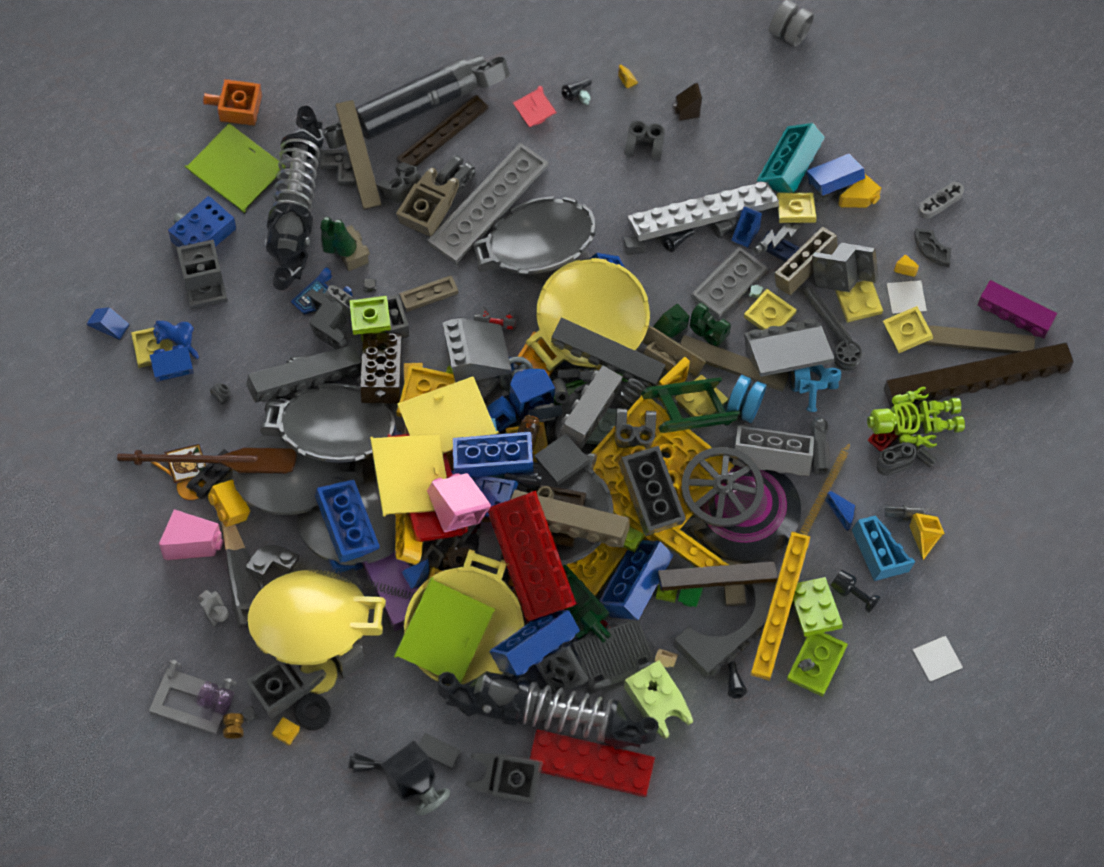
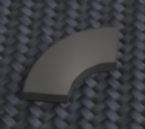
[915,228,951,267]

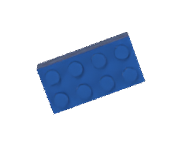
[599,540,674,620]
[489,610,580,676]

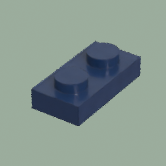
[762,231,800,262]

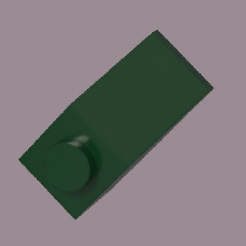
[653,303,690,339]

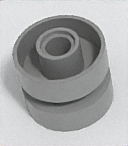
[769,0,814,47]

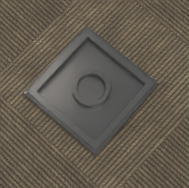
[534,434,590,485]

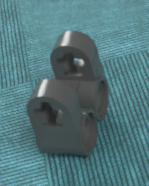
[624,120,665,160]
[376,162,421,203]
[614,408,656,449]

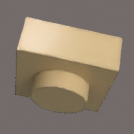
[654,648,678,667]

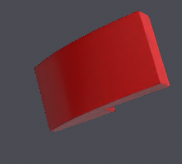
[867,429,899,452]

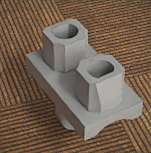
[198,590,229,627]

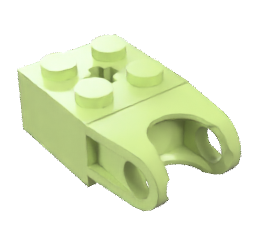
[624,660,693,739]

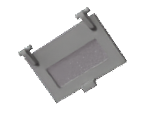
[149,660,237,735]

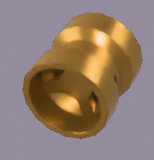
[223,713,244,739]

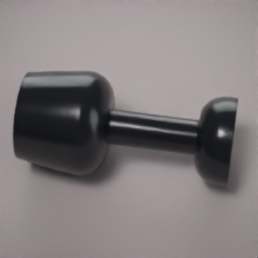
[830,570,881,613]

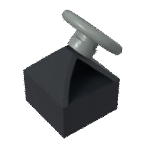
[381,740,450,816]

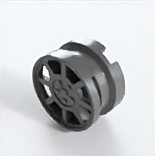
[834,340,862,370]

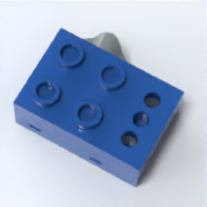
[168,196,236,247]

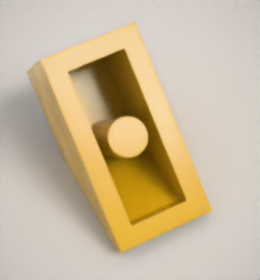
[838,174,881,208]

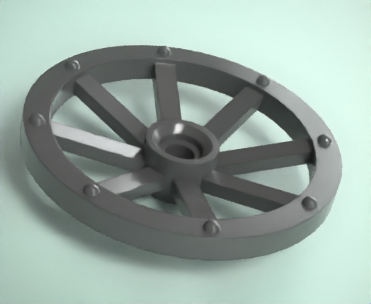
[681,447,764,527]

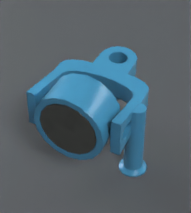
[790,364,841,412]

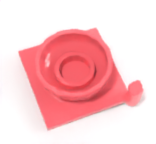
[513,86,556,128]

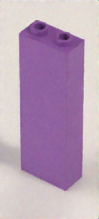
[361,552,418,632]

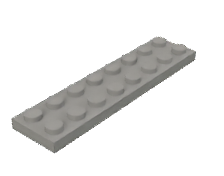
[427,143,549,264]
[628,182,779,241]

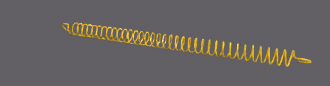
[799,444,850,535]

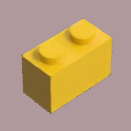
[208,479,250,527]

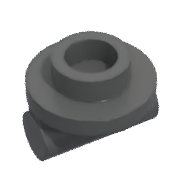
[210,383,231,405]

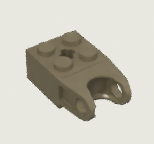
[396,168,459,237]

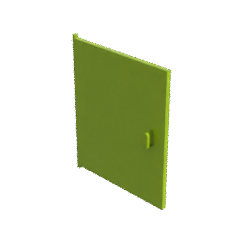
[185,123,286,213]
[394,577,495,683]

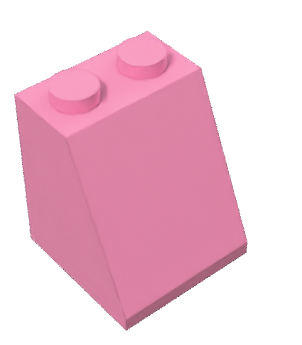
[427,473,491,532]
[159,510,223,560]

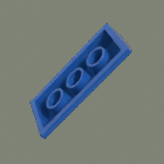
[453,432,534,477]
[315,480,380,563]

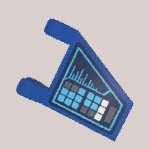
[291,268,353,314]

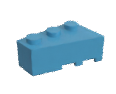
[852,515,915,581]

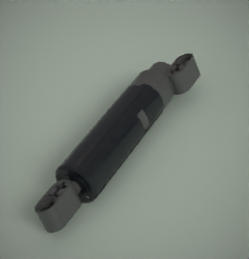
[323,54,510,149]

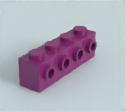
[977,280,1058,339]

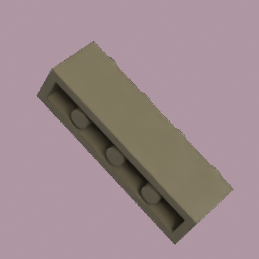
[775,227,838,295]

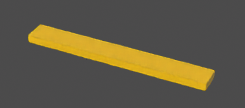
[750,531,810,681]

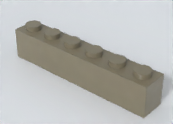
[511,490,630,548]

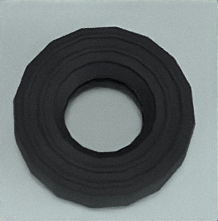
[295,694,331,730]

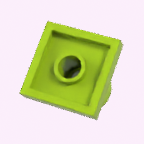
[349,296,391,342]

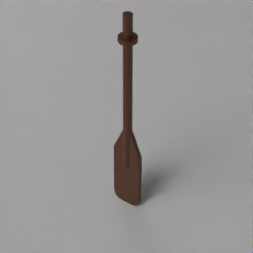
[117,447,297,474]

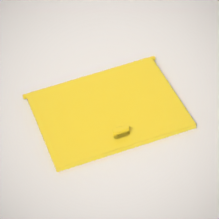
[397,376,499,454]
[370,434,446,517]

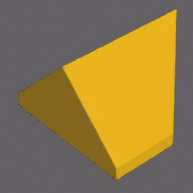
[909,513,945,560]

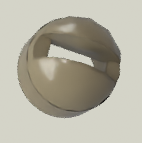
[537,486,554,499]

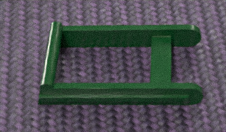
[641,377,740,433]

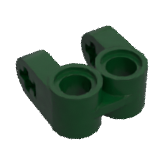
[689,302,731,347]

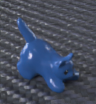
[153,321,199,359]

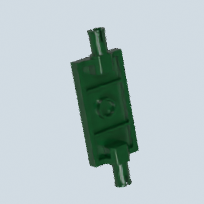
[563,565,611,643]

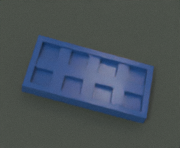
[451,470,518,518]

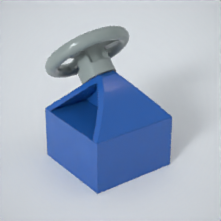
[498,357,555,421]

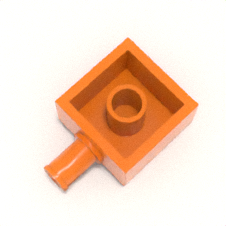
[203,79,262,126]

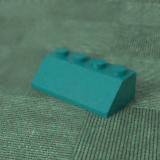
[756,123,825,193]

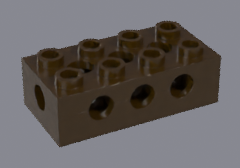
[360,333,402,404]

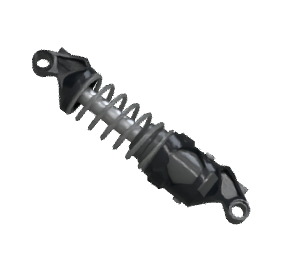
[265,106,324,290]
[438,671,659,749]

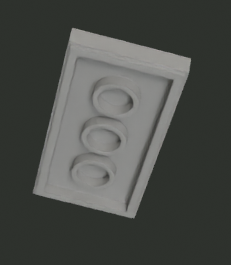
[691,246,767,319]

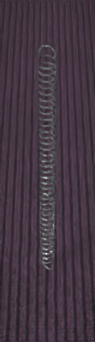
[288,560,414,600]

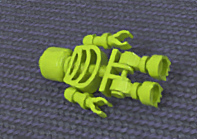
[867,387,965,448]

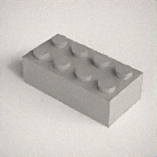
[560,366,622,450]
[733,426,814,476]

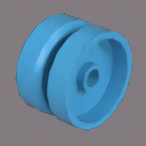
[726,375,767,423]

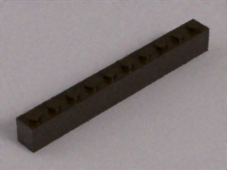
[884,342,1074,408]

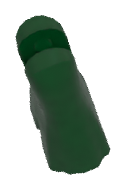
[320,217,357,257]

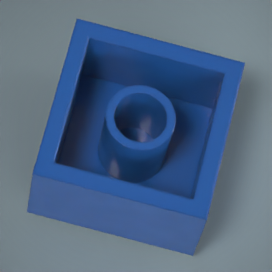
[150,345,194,382]

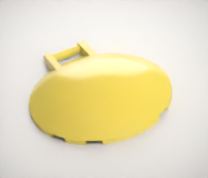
[525,258,650,371]
[404,549,524,686]
[248,570,386,665]

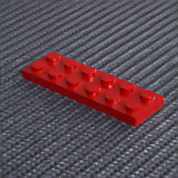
[529,729,655,797]

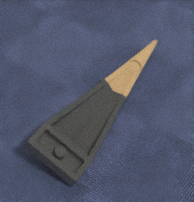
[221,522,264,628]

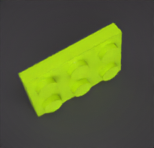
[792,577,843,637]
[787,633,848,697]

